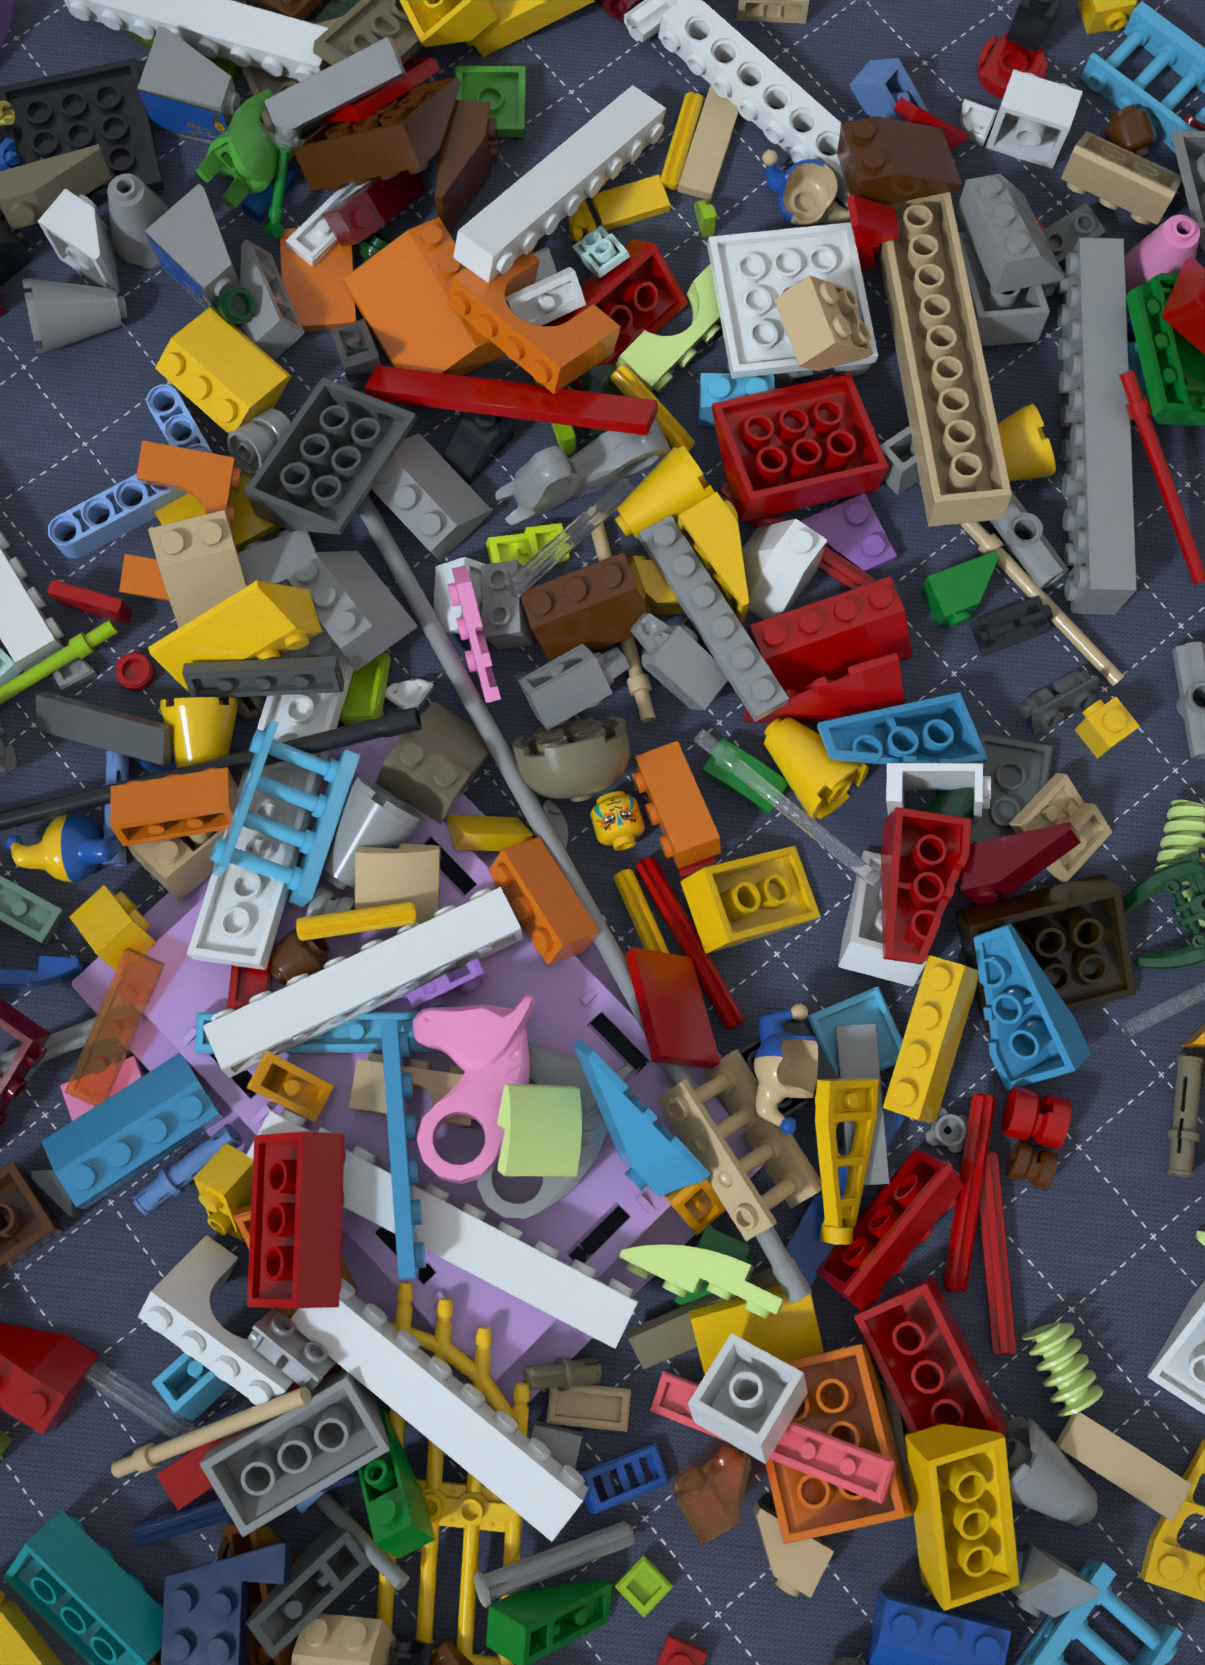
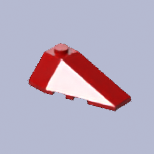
[743,653,905,725]
[881,807,971,965]
[0,1323,101,1434]

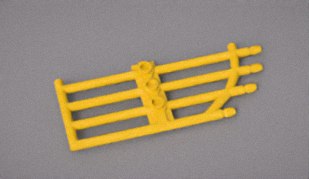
[376,1282,530,1665]

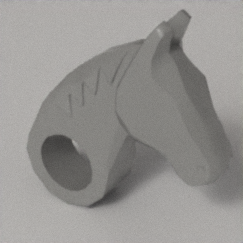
[495,417,671,526]
[477,1043,634,1219]

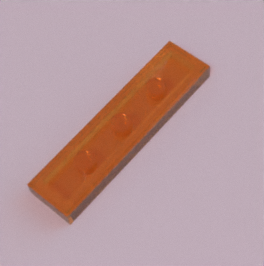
[64,948,165,1106]

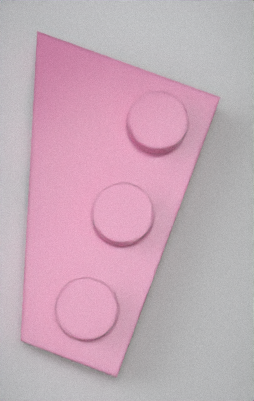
[448,565,501,703]

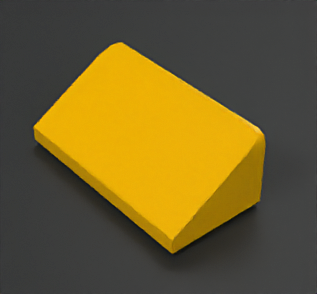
[446,815,534,851]

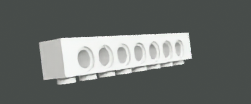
[658,0,850,209]

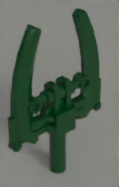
[1122,850,1205,969]

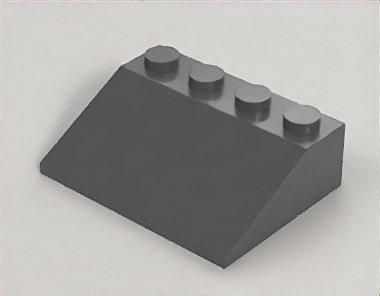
[244,377,418,535]

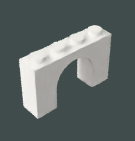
[138,1235,296,1405]

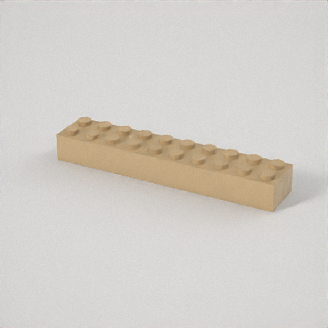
[878,192,1012,527]

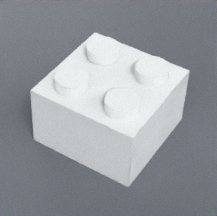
[985,69,1083,169]
[688,1333,808,1464]

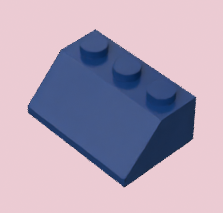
[865,1588,1011,1665]

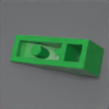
[486,1579,612,1665]

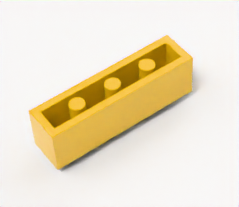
[883,955,979,1123]

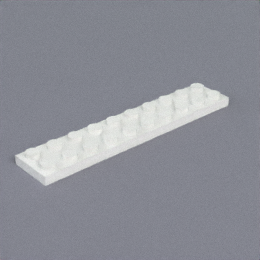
[187,625,354,970]

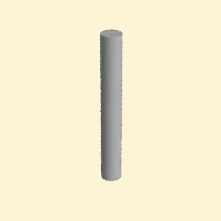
[316,1492,409,1590]

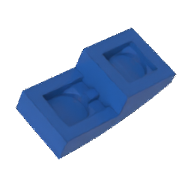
[0,956,90,989]

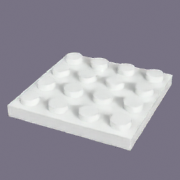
[707,222,878,379]

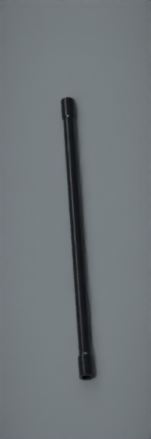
[0,707,422,831]

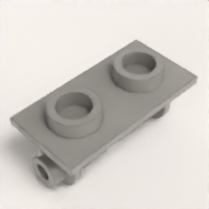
[248,1308,337,1392]

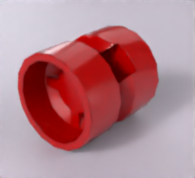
[1001,1086,1071,1149]

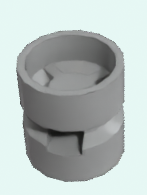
[227,409,291,475]

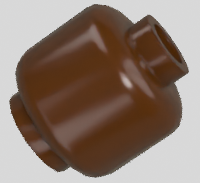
[1104,104,1158,158]
[270,929,330,986]

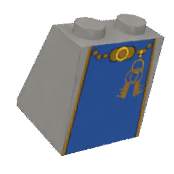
[137,26,241,144]
[145,184,240,312]

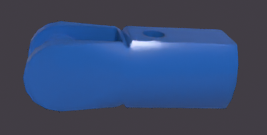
[241,167,297,223]

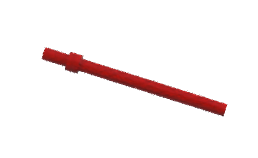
[1119,369,1205,584]

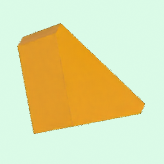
[662,1179,726,1236]

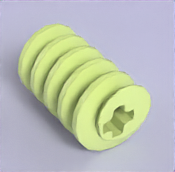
[1153,800,1205,885]
[1022,1322,1103,1417]

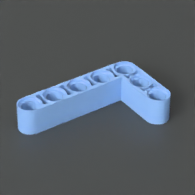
[48,384,212,559]

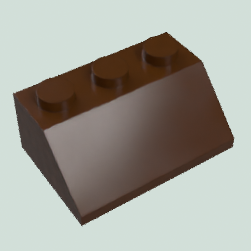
[519,552,654,662]

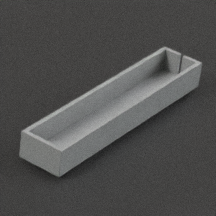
[1056,238,1136,615]

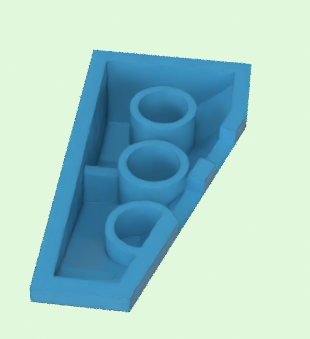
[817,692,988,765]
[973,923,1091,1091]
[573,1040,711,1196]

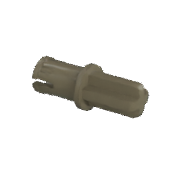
[523,1357,602,1391]

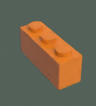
[632,741,721,869]
[110,767,238,846]
[489,837,600,966]

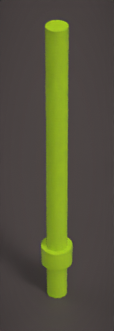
[0,620,118,705]

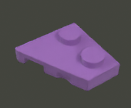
[801,493,897,573]
[406,958,488,1009]

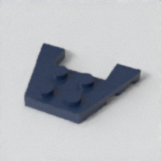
[161,1539,292,1665]

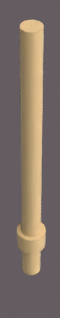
[587,511,656,723]
[961,522,1125,686]
[111,1387,312,1478]

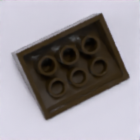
[955,873,1136,1033]

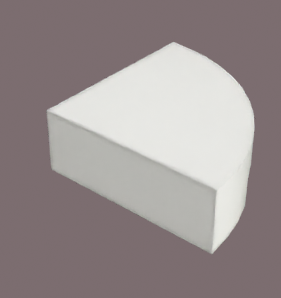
[960,99,997,147]
[385,679,435,711]

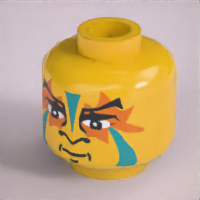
[590,791,645,851]

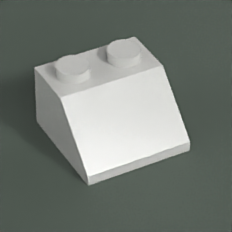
[38,189,120,294]

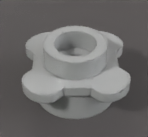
[925,1108,968,1153]

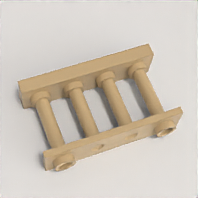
[657,1049,822,1241]

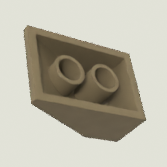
[375,702,490,824]

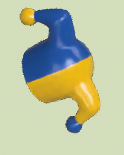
[5,813,122,882]

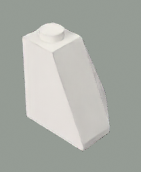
[742,519,827,620]

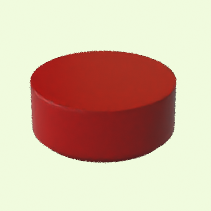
[115,652,155,692]

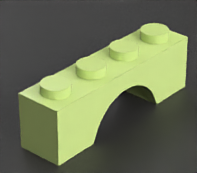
[614,264,722,393]

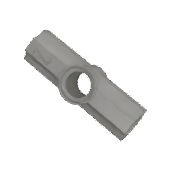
[990,491,1069,589]
[1172,641,1205,760]

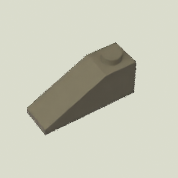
[0,144,112,230]

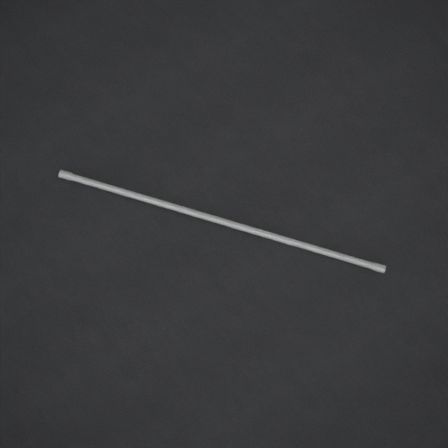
[357,493,812,1304]

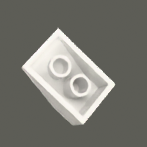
[838,850,928,987]
[1147,1280,1205,1415]

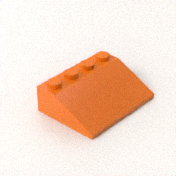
[343,217,507,376]
[765,1344,914,1544]

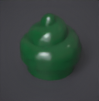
[359,232,392,263]
[218,286,255,325]

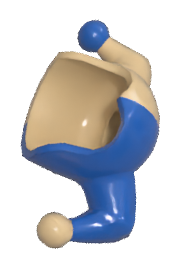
[762,150,851,227]
[754,1004,819,1135]

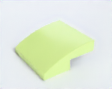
[497,1083,582,1176]

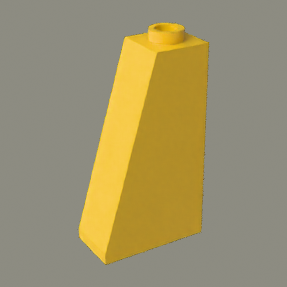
[466,0,595,57]

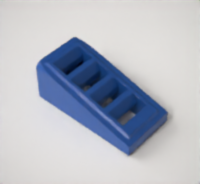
[578,1442,670,1514]

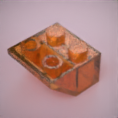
[672,1443,752,1546]

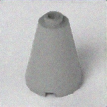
[107,174,170,269]
[22,278,127,354]
[323,777,425,890]
[1005,1416,1098,1526]

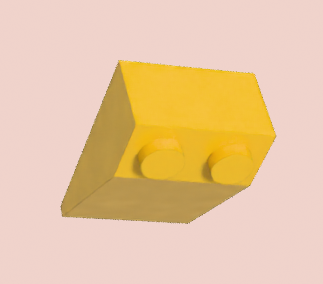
[677,491,749,626]
[680,846,821,954]

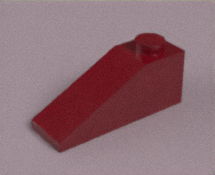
[322,170,425,247]
[959,822,1081,904]

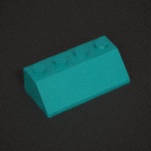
[3,1509,164,1665]

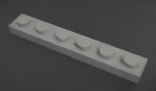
[638,515,789,722]

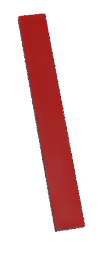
[364,365,658,436]

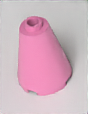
[1124,215,1200,294]

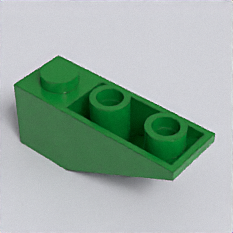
[357,1409,436,1559]

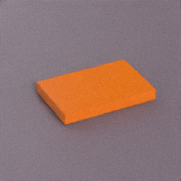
[280,228,357,332]

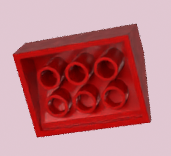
[711,373,889,522]

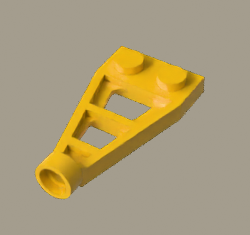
[815,1077,879,1245]
[1140,1439,1205,1602]

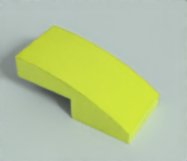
[486,523,570,571]

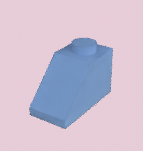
[849,58,929,121]

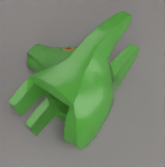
[196,89,302,210]

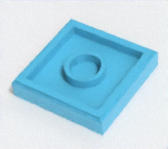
[806,986,903,1077]

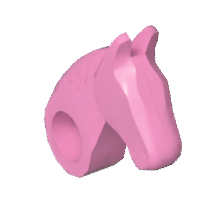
[413,994,535,1184]

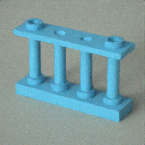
[1080,1,1205,153]
[210,720,360,907]
[1014,1559,1183,1665]

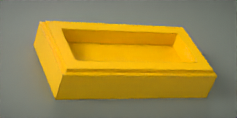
[592,175,670,231]

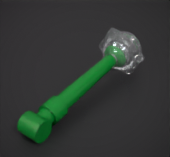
[264,126,304,239]

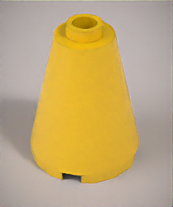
[997,404,1056,482]
[615,443,715,539]
[160,697,238,768]
[764,717,869,820]

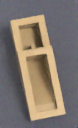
[1055,1412,1192,1522]

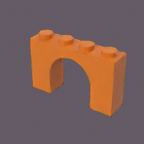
[447,252,621,394]
[119,440,242,602]

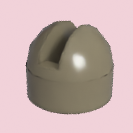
[236,696,265,721]

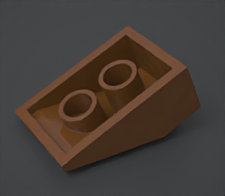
[435,100,499,234]
[837,116,962,205]
[0,1161,65,1273]

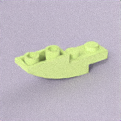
[619,1244,785,1319]

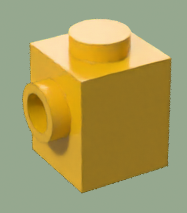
[1078,0,1138,35]
[1074,697,1140,759]

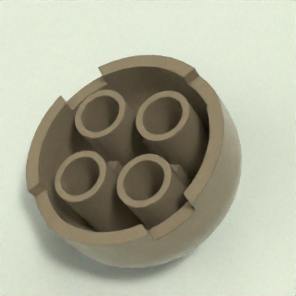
[512,716,630,802]

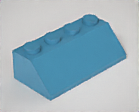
[41,1053,224,1209]

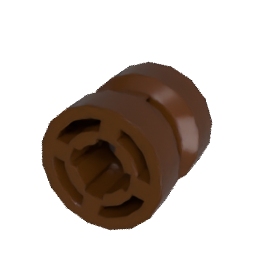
[1005,1140,1058,1191]

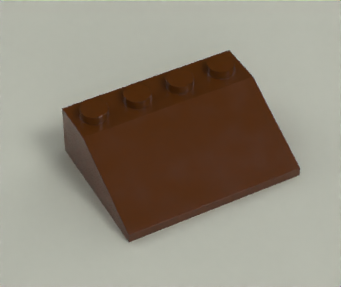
[293,76,461,192]

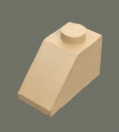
[753,1501,834,1598]

